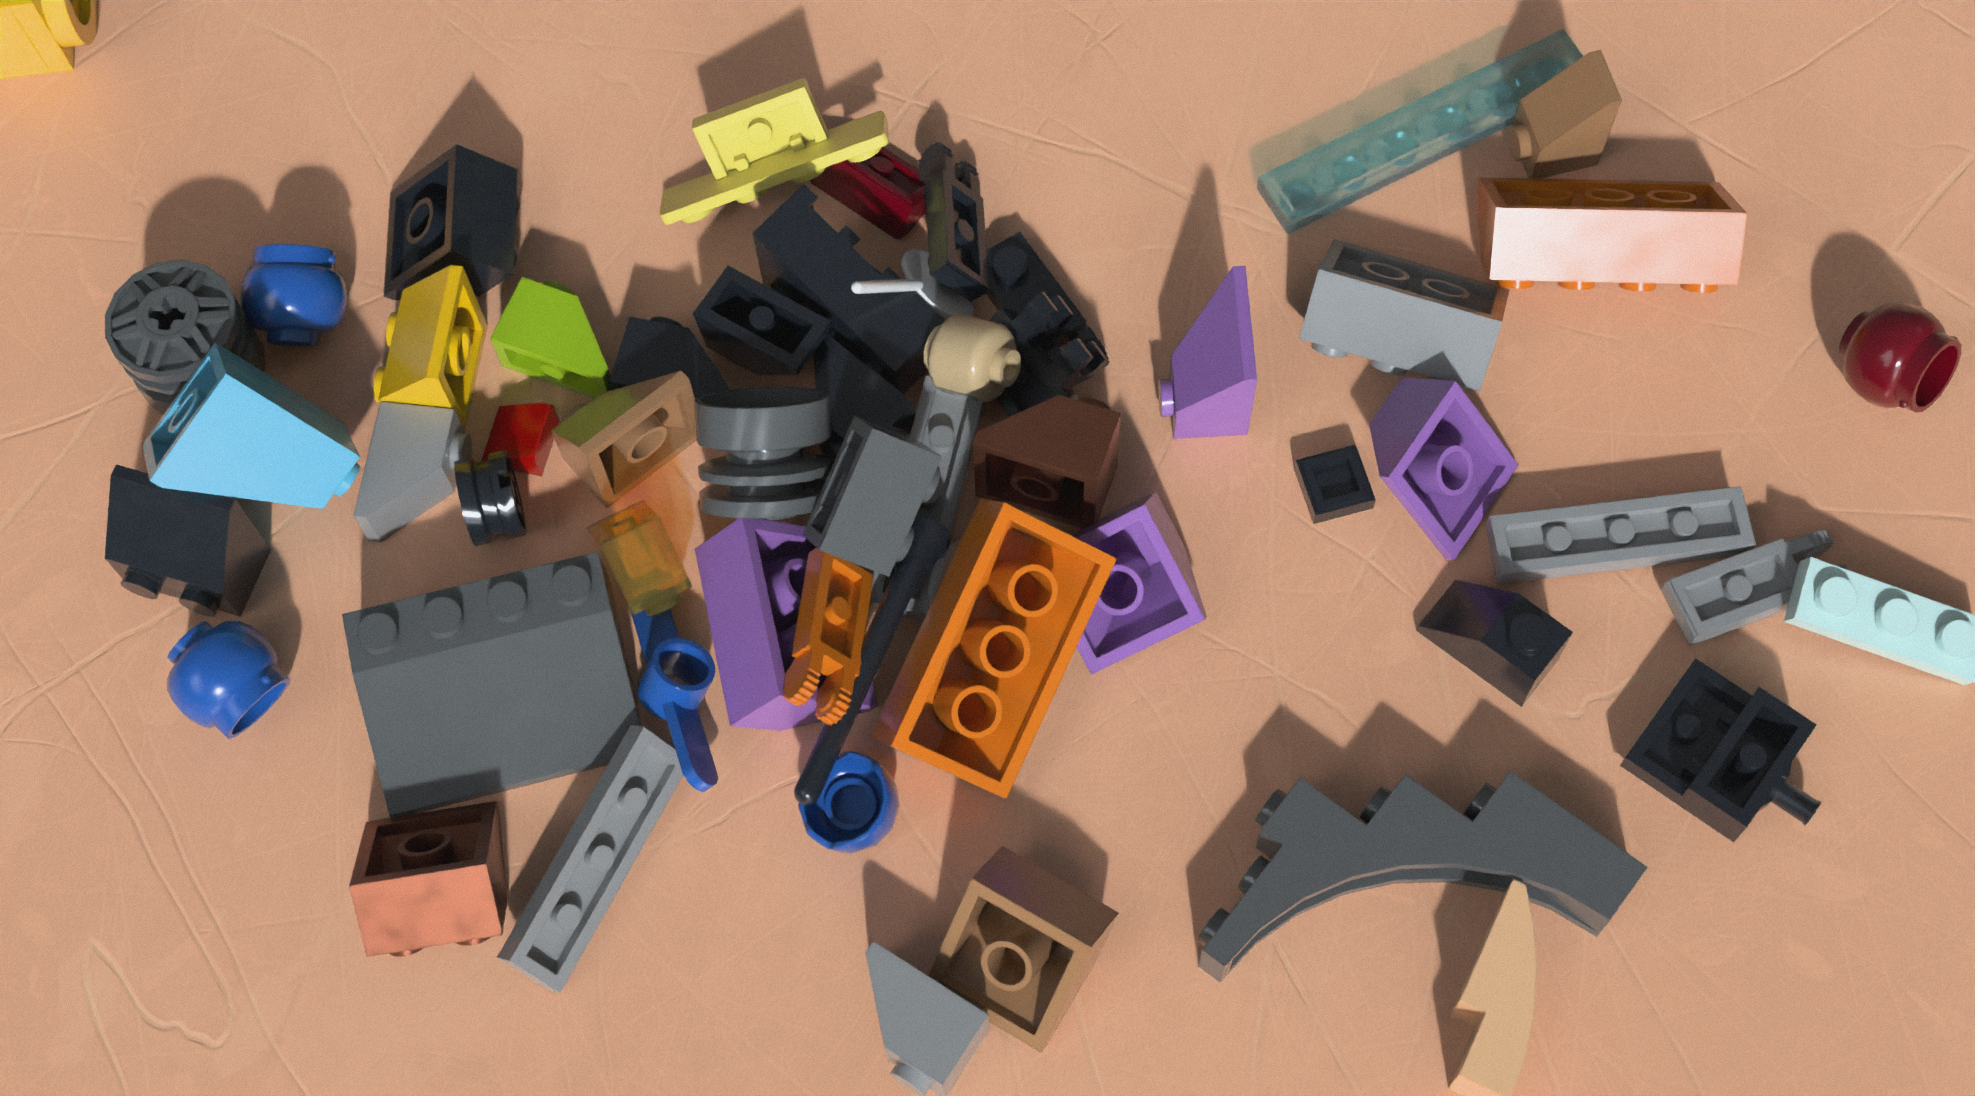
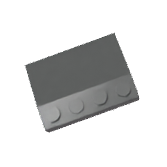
[342,552,642,818]

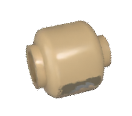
[924,314,1021,402]

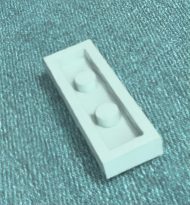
[1783,557,1975,685]

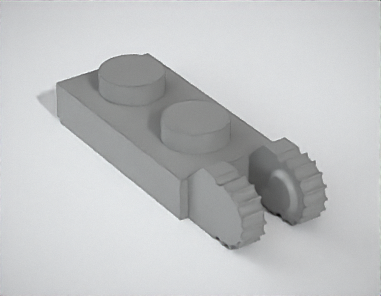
[1661,530,1848,646]

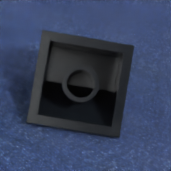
[383,144,520,300]
[105,464,271,617]

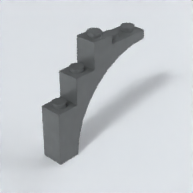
[1197,771,1648,982]

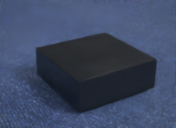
[1294,445,1376,524]

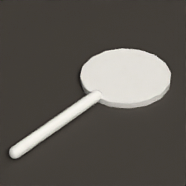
[851,249,974,319]

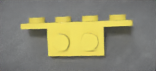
[660,78,889,225]

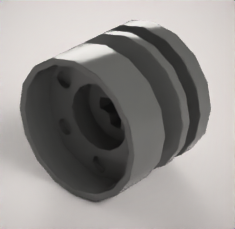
[105,260,265,415]
[694,387,833,520]

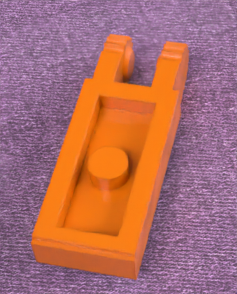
[783,548,874,726]

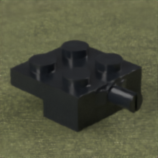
[1620,658,1822,843]

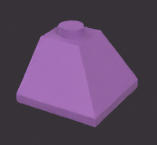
[1158,266,1257,439]
[1369,378,1519,560]
[1072,491,1207,675]

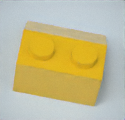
[373,265,488,431]

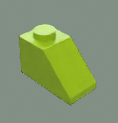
[490,277,612,399]

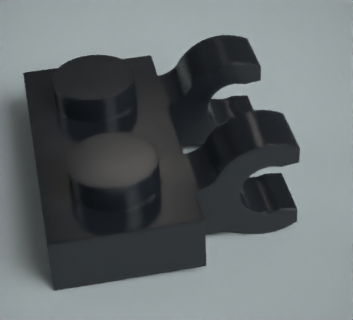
[989,292,1109,417]

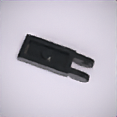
[918,142,989,302]
[986,231,1110,368]

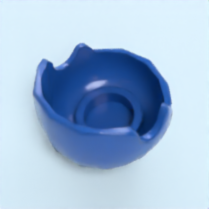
[798,751,900,853]

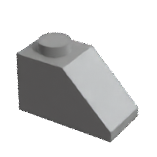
[353,402,472,542]
[866,941,990,1096]

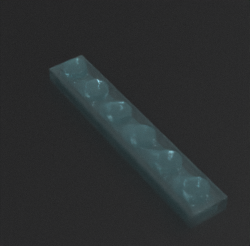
[1257,29,1583,235]

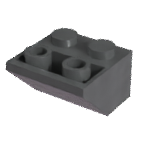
[803,415,942,577]

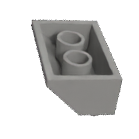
[1299,240,1510,392]

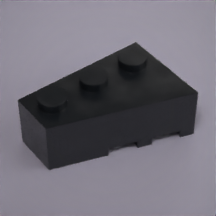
[753,184,944,394]

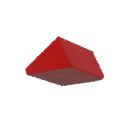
[481,402,560,476]

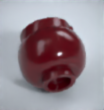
[1839,302,1961,413]

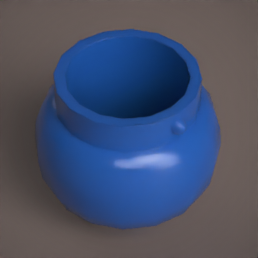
[240,244,347,347]
[167,621,291,739]

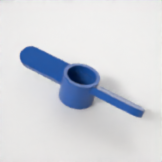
[628,584,718,792]

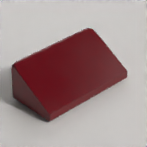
[809,147,926,239]

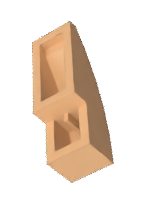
[1448,879,1537,1096]

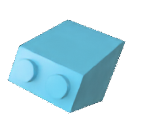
[142,342,360,509]

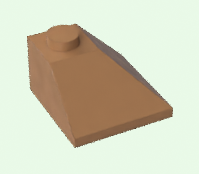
[551,371,696,508]

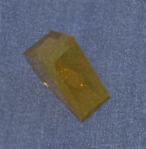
[586,500,692,616]

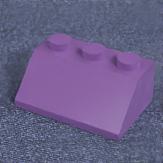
[695,518,878,731]

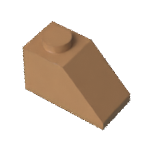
[1507,50,1622,179]

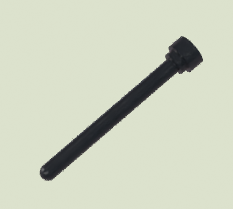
[794,515,953,805]

